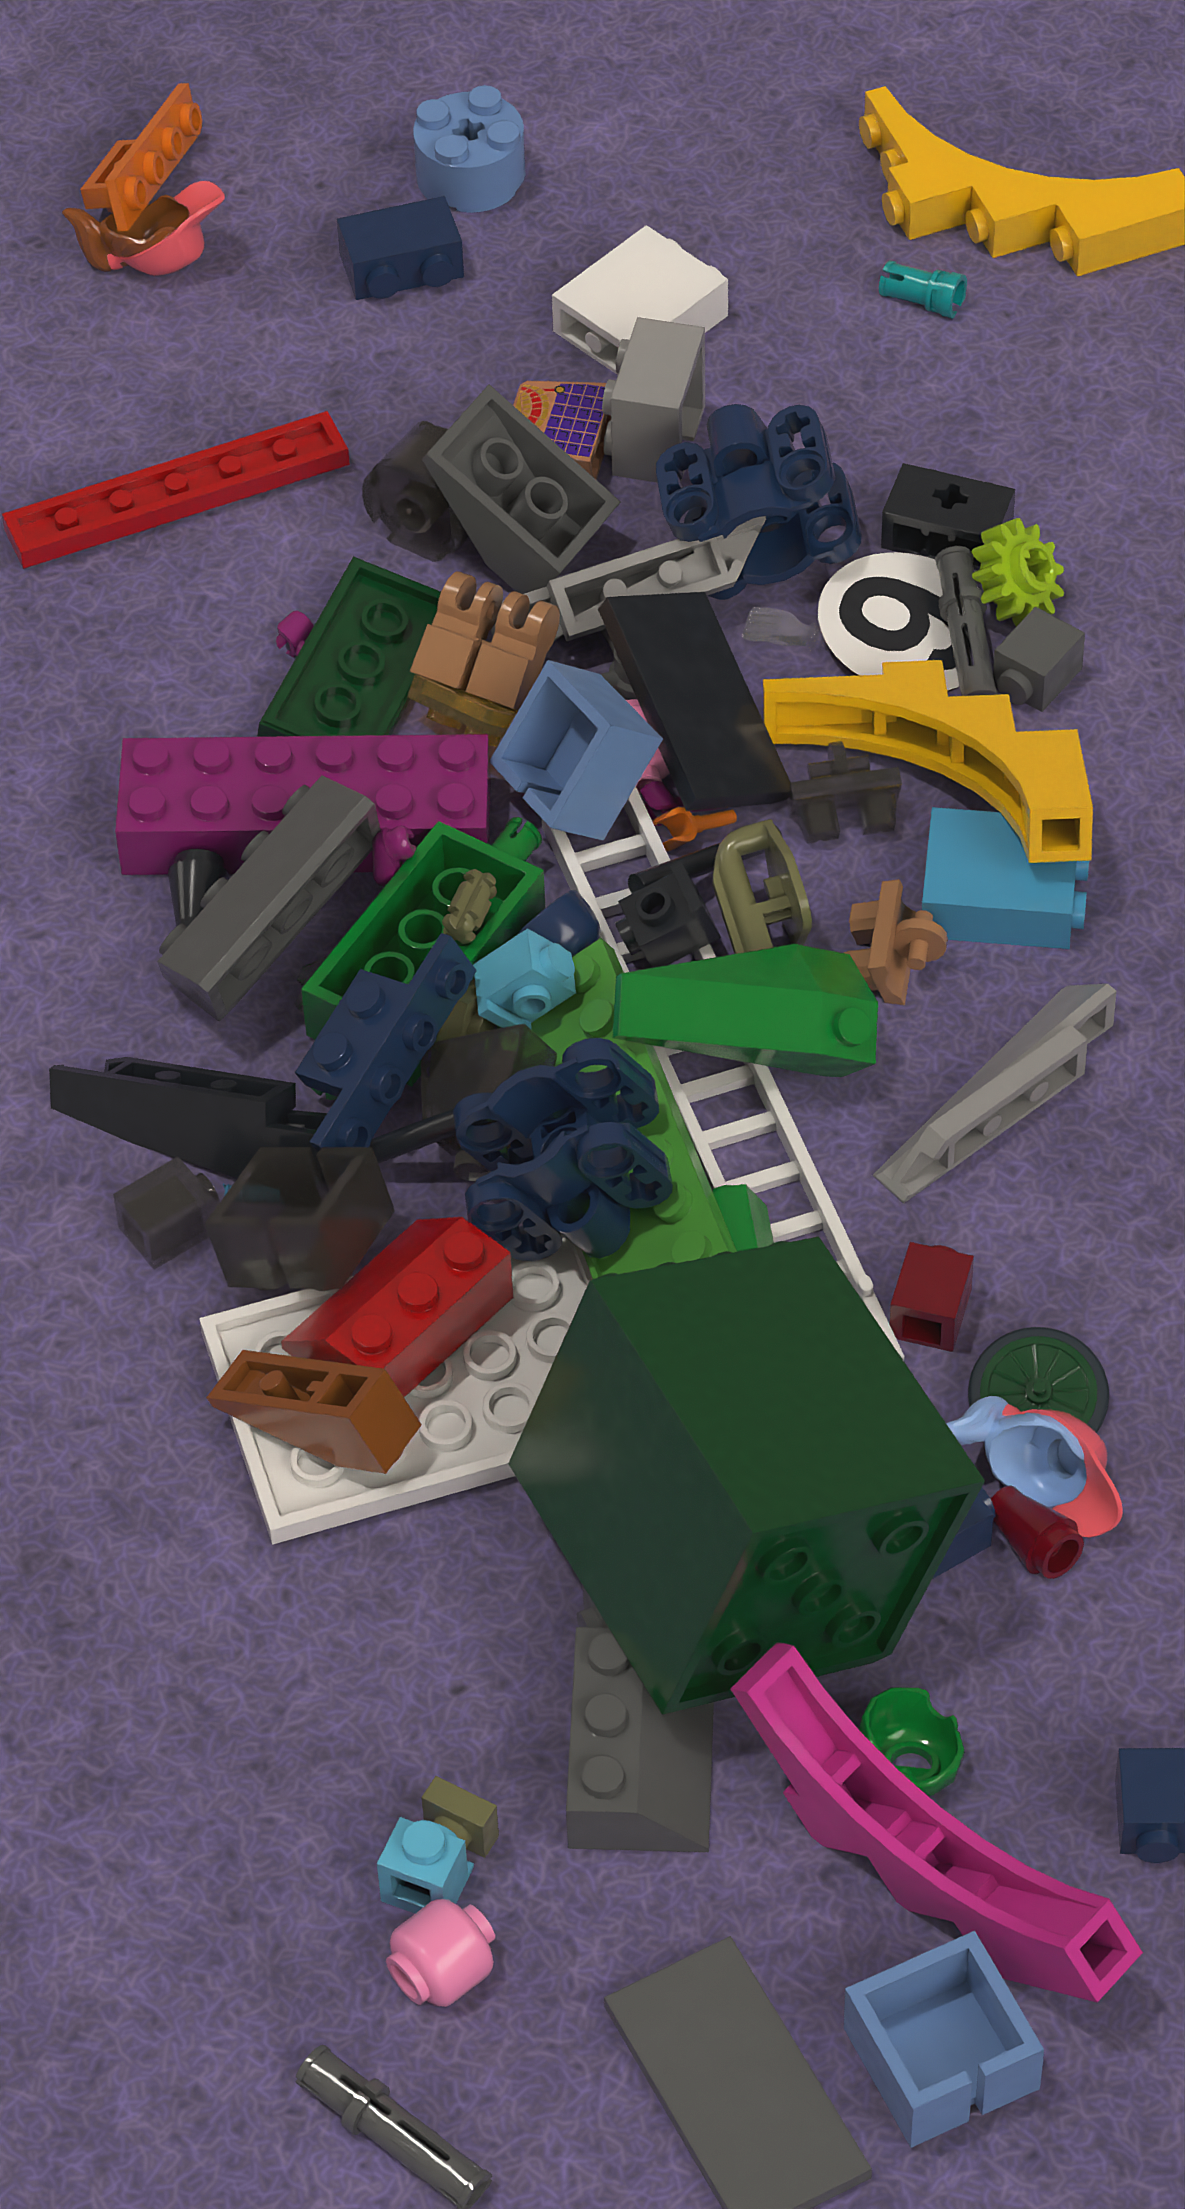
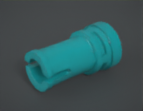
[879,260,967,319]

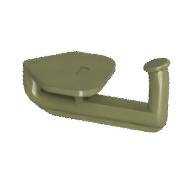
[712,819,812,954]

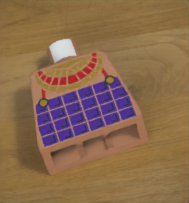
[513,381,611,480]

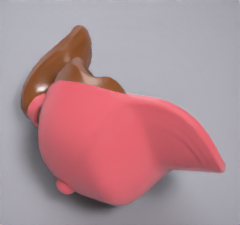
[62,181,225,276]

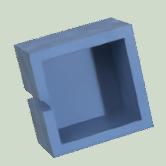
[489,660,663,841]
[844,1931,1044,2148]

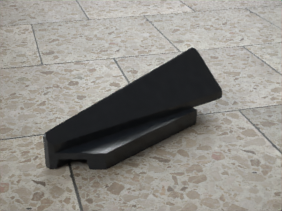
[49,1057,337,1205]

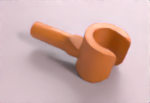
[652,807,737,852]

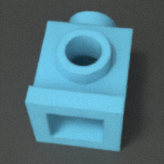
[473,928,576,1039]
[377,1817,474,1914]

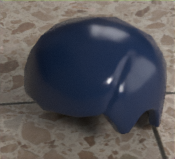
[518,890,601,957]

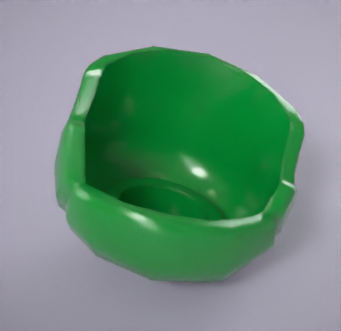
[859,1687,965,1796]

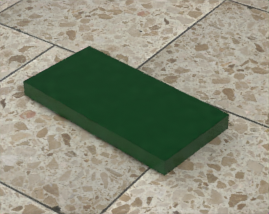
[257,556,441,737]

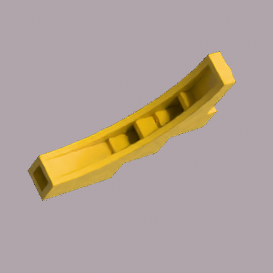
[859,86,1185,276]
[763,660,1093,863]

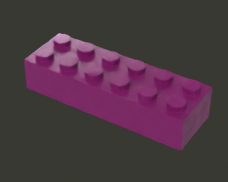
[115,734,491,875]

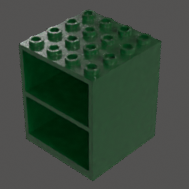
[508,1236,985,1715]

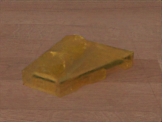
[407,675,518,747]

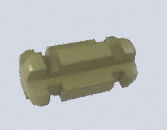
[442,869,497,944]

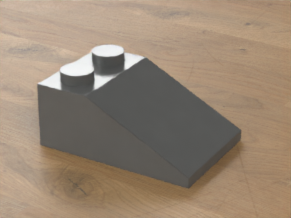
[422,384,621,594]

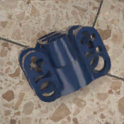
[656,404,862,600]
[453,1038,673,1261]

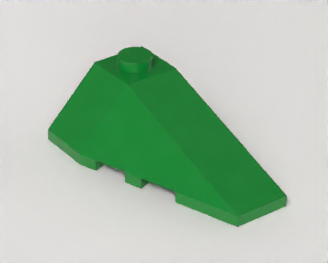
[612,944,878,1077]

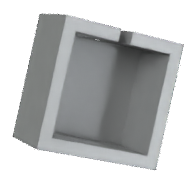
[602,317,705,483]

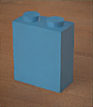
[922,807,1089,949]

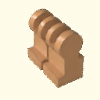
[410,571,560,710]

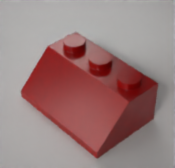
[281,1217,513,1397]

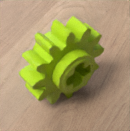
[972,518,1064,627]

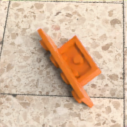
[80,83,202,232]

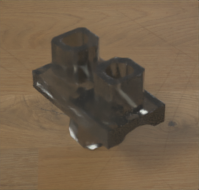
[786,741,902,844]

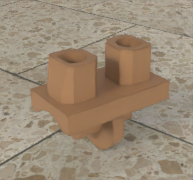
[843,879,948,1005]

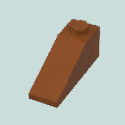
[206,1350,422,1474]

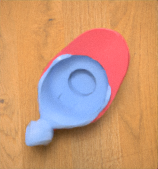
[946,1396,1123,1538]

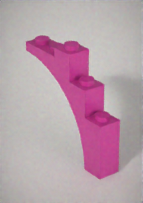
[731,1642,1143,2003]

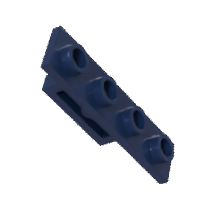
[295,933,477,1179]

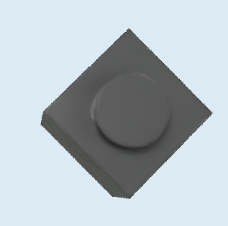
[993,607,1085,712]

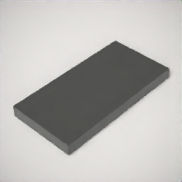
[604,1936,872,2209]

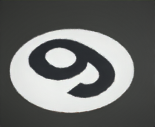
[818,552,979,691]

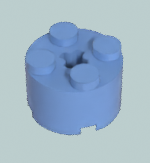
[413,85,526,213]

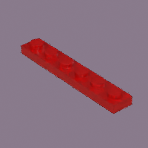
[2,411,350,569]

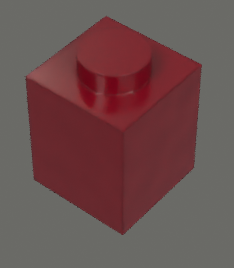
[890,1242,974,1352]

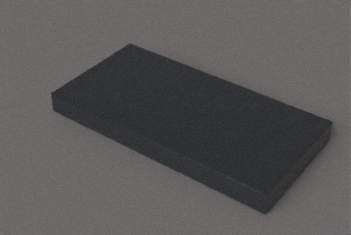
[598,592,794,811]

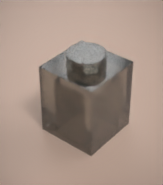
[113,1156,220,1270]

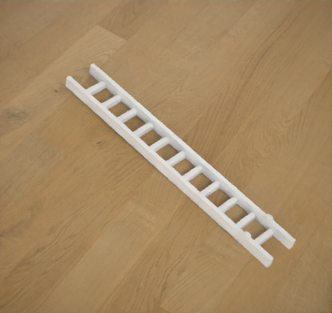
[542,786,904,1361]

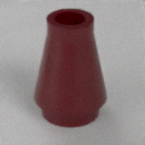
[991,1485,1084,1579]

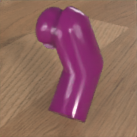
[372,826,416,887]

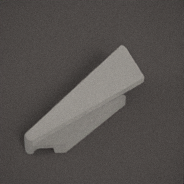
[491,516,766,641]
[873,984,1117,1204]

